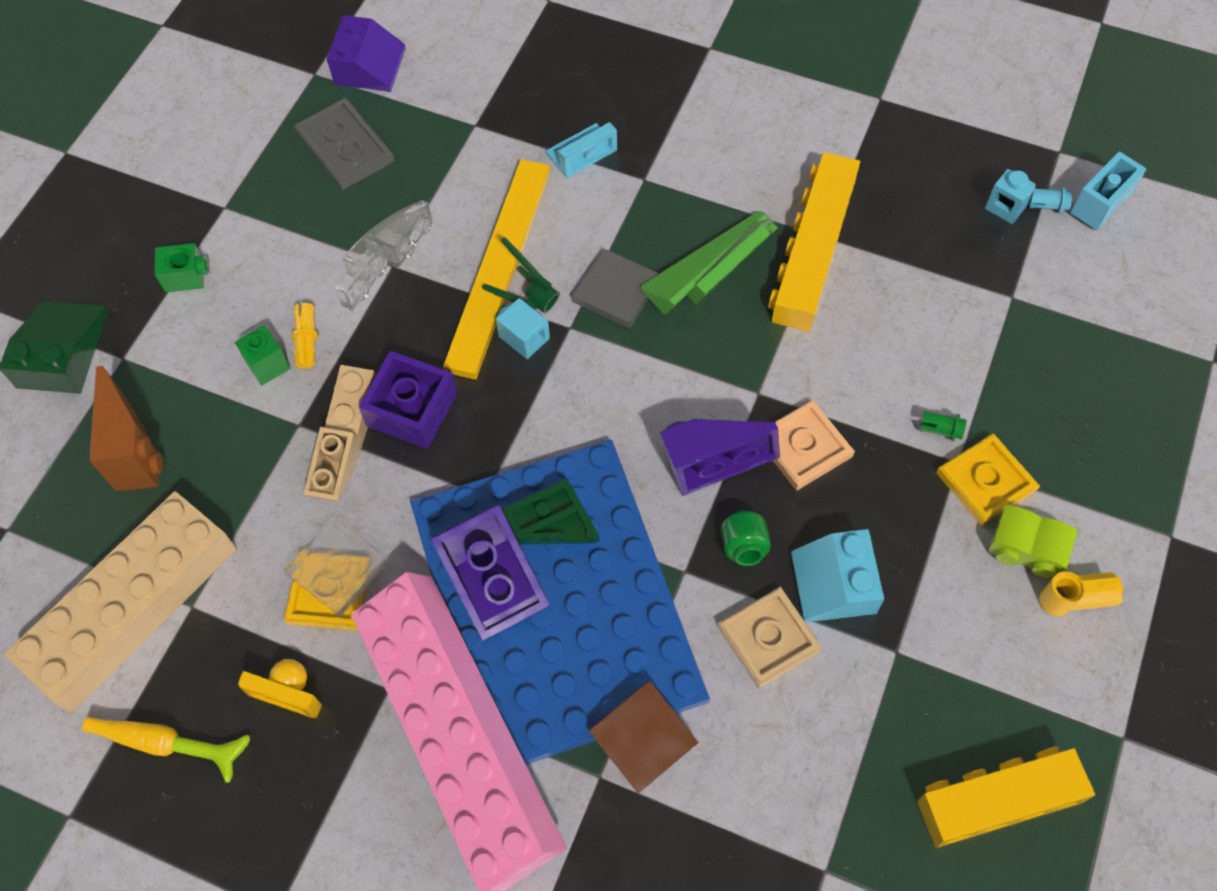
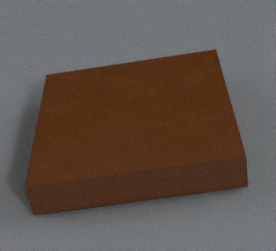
[588,680,699,794]

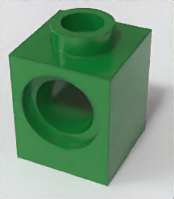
[154,243,209,293]
[234,325,290,386]

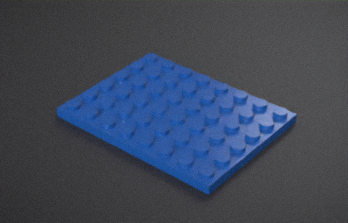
[410,440,710,765]

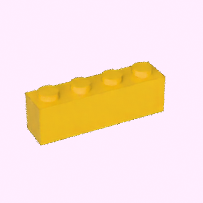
[917,746,1095,848]

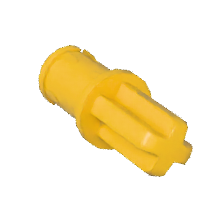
[291,303,318,370]

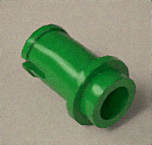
[920,410,967,441]

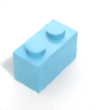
[1071,151,1147,230]

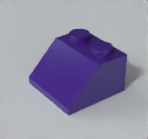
[327,15,406,92]

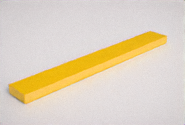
[443,159,551,380]

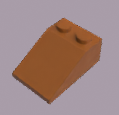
[90,366,164,492]

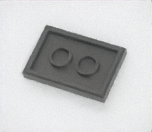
[294,97,395,191]

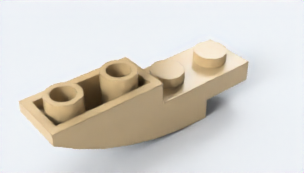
[303,365,377,502]

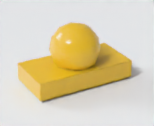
[238,659,322,719]

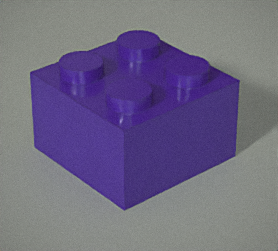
[359,351,458,449]

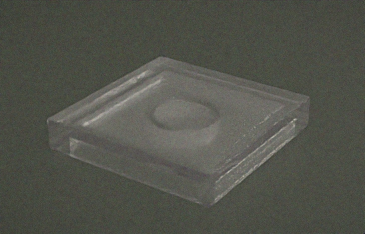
[283,516,390,617]

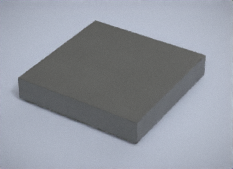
[572,249,659,329]

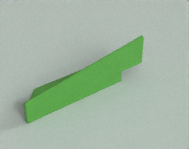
[640,211,778,315]

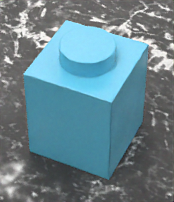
[496,298,550,359]

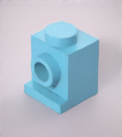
[985,169,1036,224]

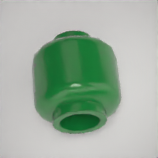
[720,510,771,566]

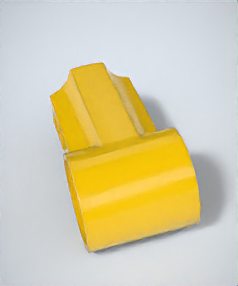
[1039,571,1124,617]

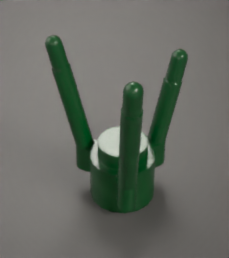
[482,237,560,313]

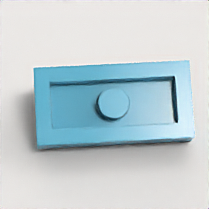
[546,122,617,178]

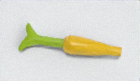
[82,717,250,783]

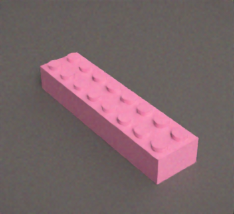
[351,572,567,891]

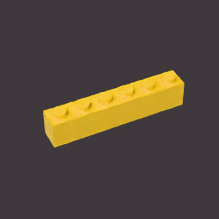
[768,152,860,332]

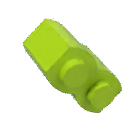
[988,505,1078,579]

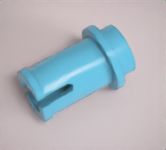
[1029,187,1072,213]

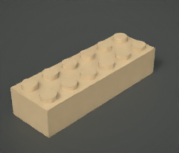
[3,491,237,714]

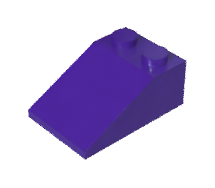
[660,419,780,496]
[430,504,550,641]

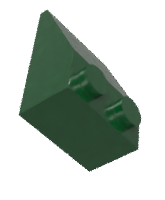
[0,301,109,394]

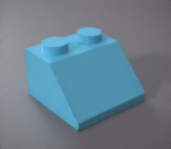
[790,529,884,622]

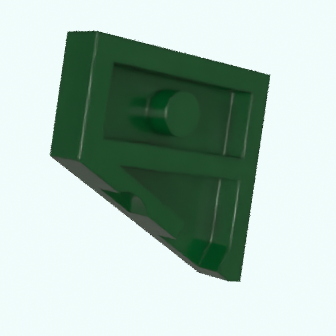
[502,478,600,545]

